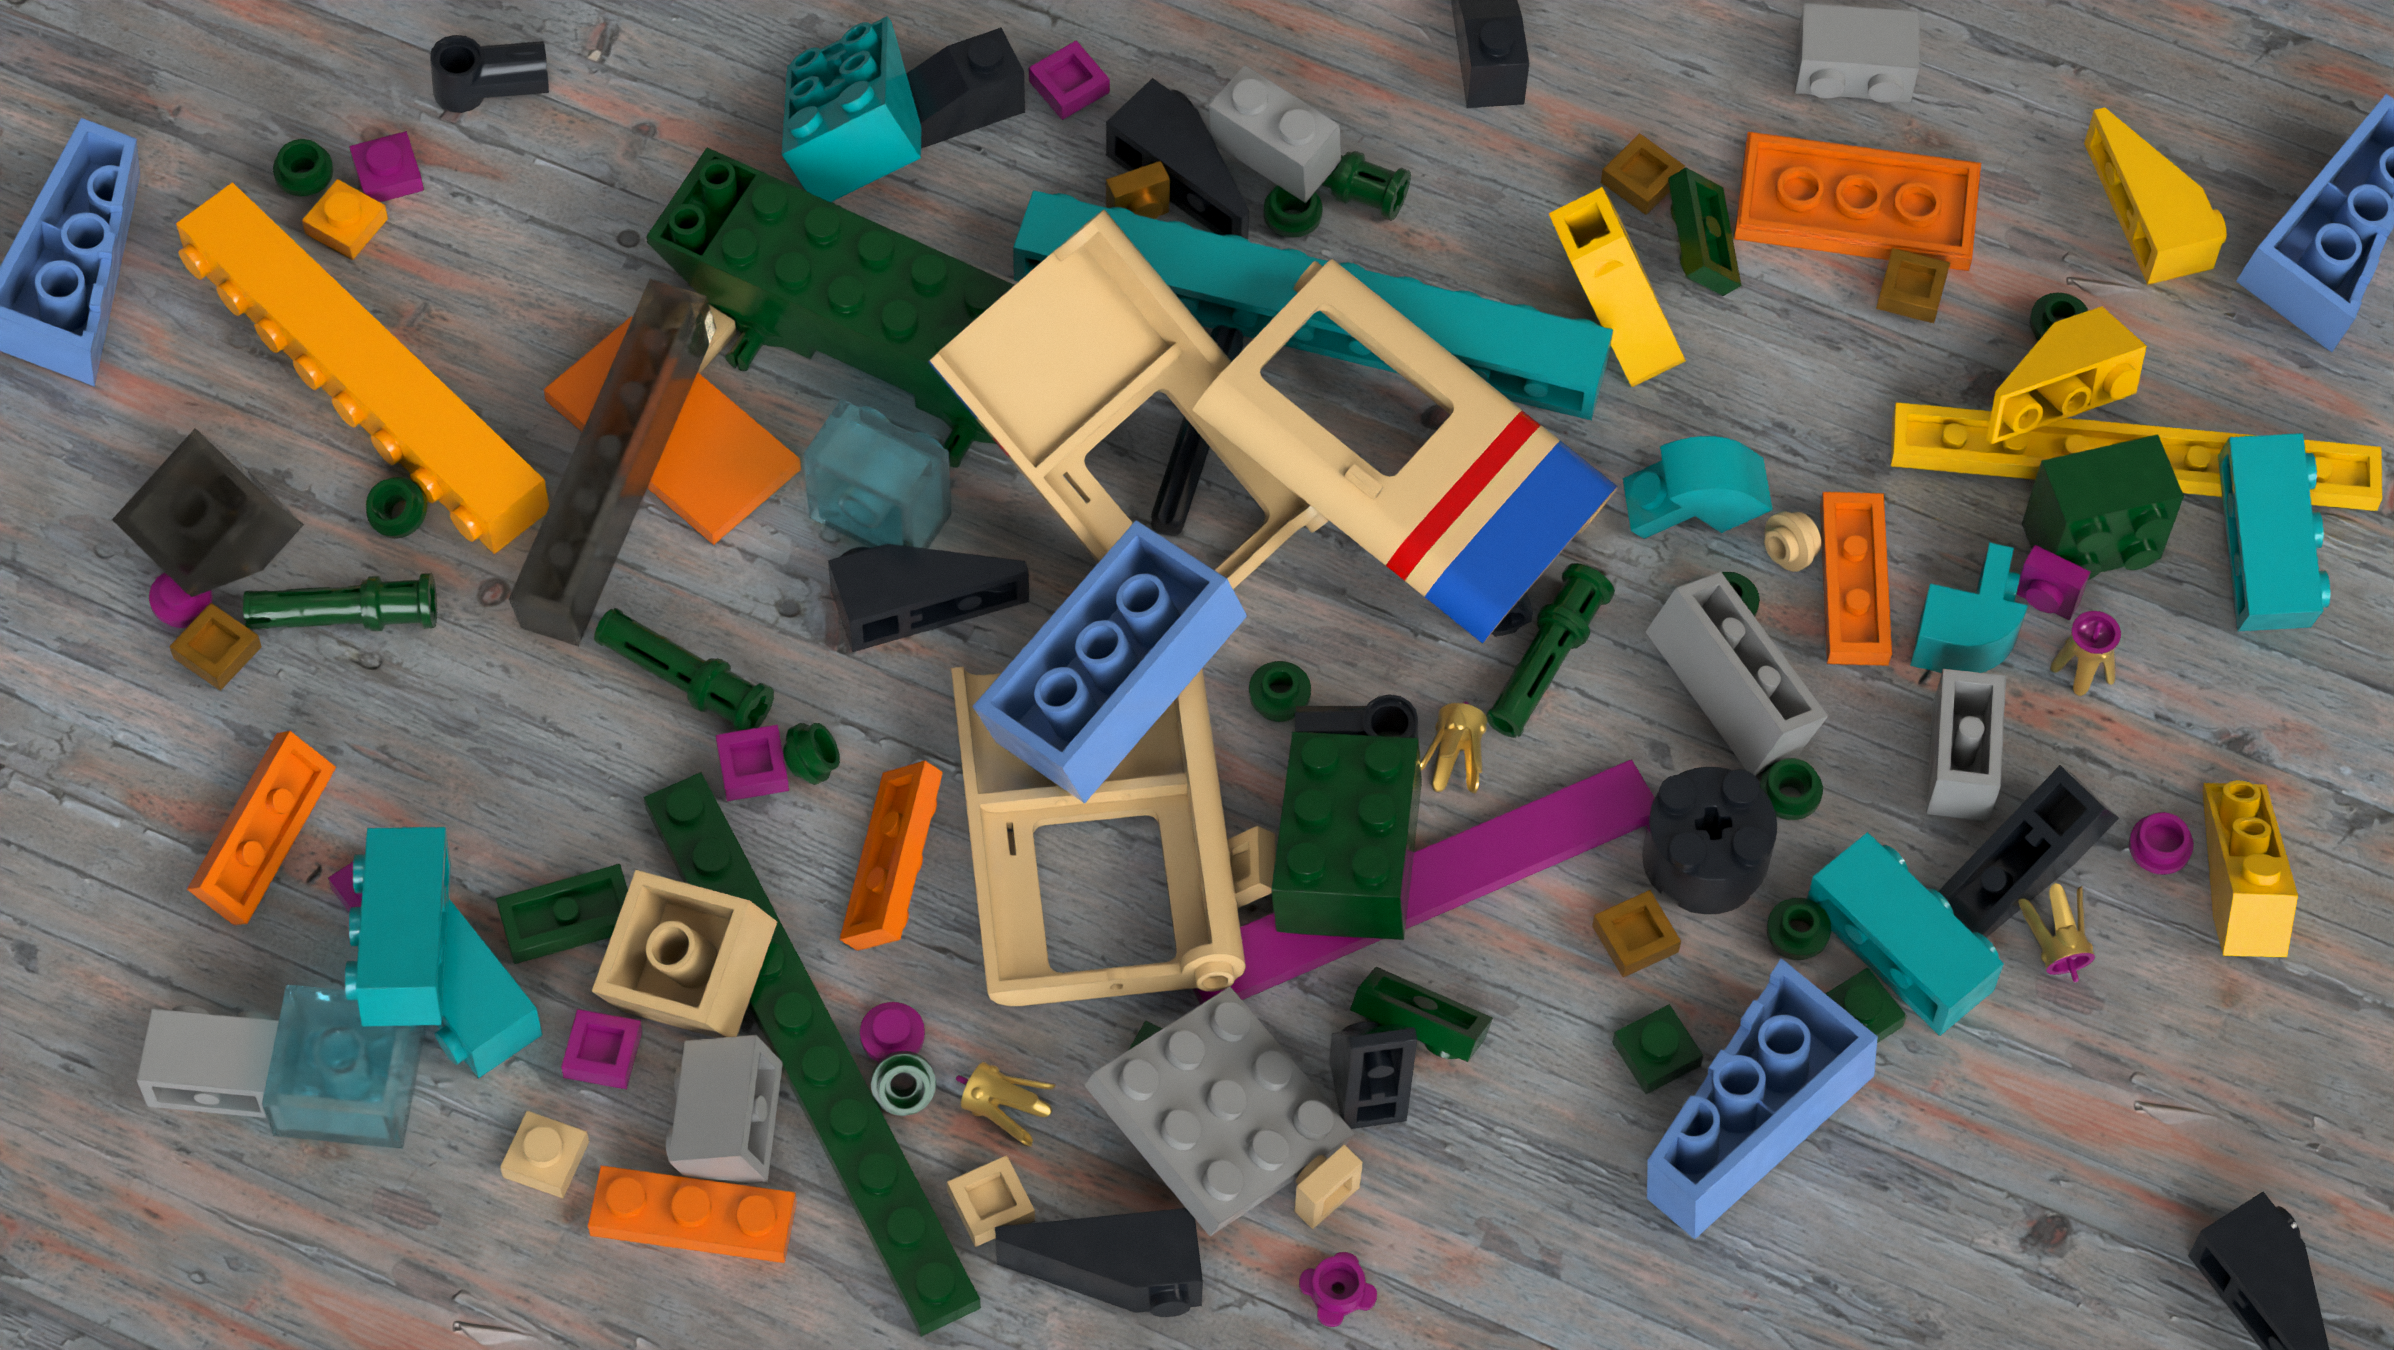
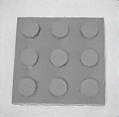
[1085,987,1355,1236]

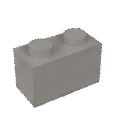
[1795,3,1920,103]
[1209,65,1341,203]
[1926,669,2006,822]
[136,1005,290,1119]
[666,1035,783,1184]

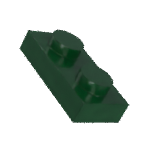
[1668,167,1742,296]
[496,864,628,965]
[1350,967,1493,1062]

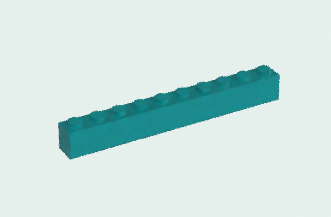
[1013,190,1613,421]

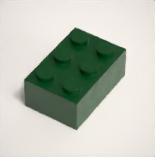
[1271,732,1422,940]

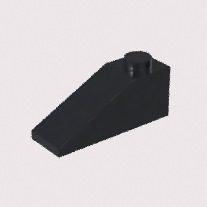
[1451,0,1530,108]
[906,27,1025,149]
[1106,78,1249,240]
[828,543,1029,652]
[1938,765,2119,938]
[1329,1022,1417,1129]
[2188,1192,2329,1350]
[995,1208,1203,1317]

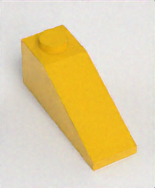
[2084,107,2227,285]

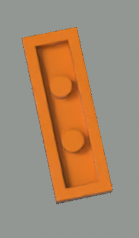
[1820,492,1892,666]
[187,731,336,925]
[839,760,943,951]
[588,1165,797,1263]

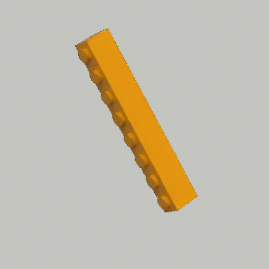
[176,182,550,554]

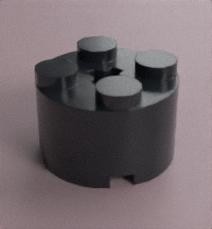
[1642,767,1777,914]

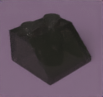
[112,428,304,597]

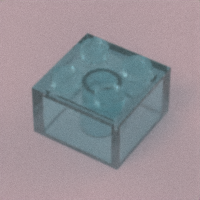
[803,399,952,549]
[262,984,425,1149]

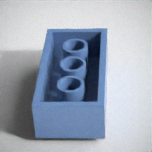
[973,520,1247,803]

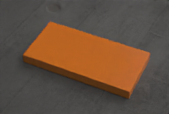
[1734,132,1981,271]
[543,316,801,545]

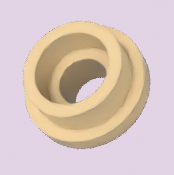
[1764,511,1821,572]

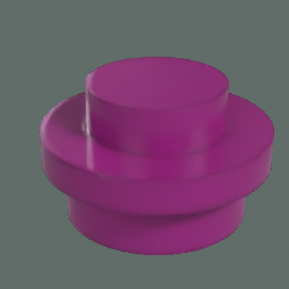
[149,568,213,628]
[2129,812,2194,875]
[860,1002,925,1062]

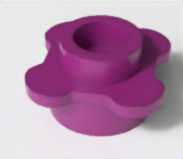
[1299,1252,1377,1327]

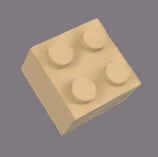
[592,870,777,1038]

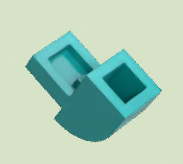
[1622,436,1773,539]
[1910,542,2028,673]

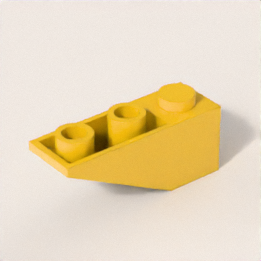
[1548,187,1686,387]
[1986,306,2147,444]
[2203,780,2298,957]

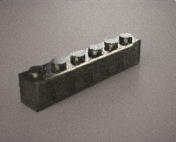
[509,279,716,647]

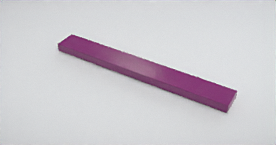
[1192,759,1655,1005]

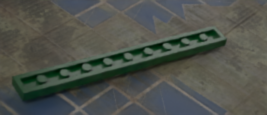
[644,772,981,1337]

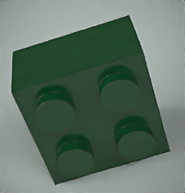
[2022,434,2184,580]

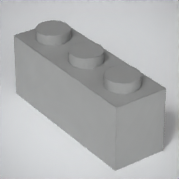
[1646,572,1828,775]

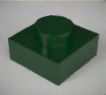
[1826,967,1907,1043]
[1612,1004,1704,1094]

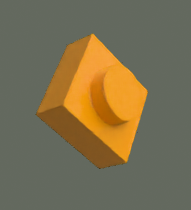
[302,179,388,260]

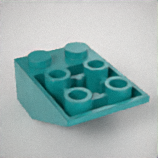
[781,16,922,202]

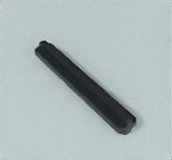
[1151,325,1244,536]

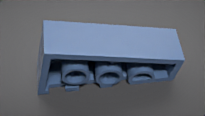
[2236,94,2394,352]
[0,118,140,387]
[1647,958,1878,1239]

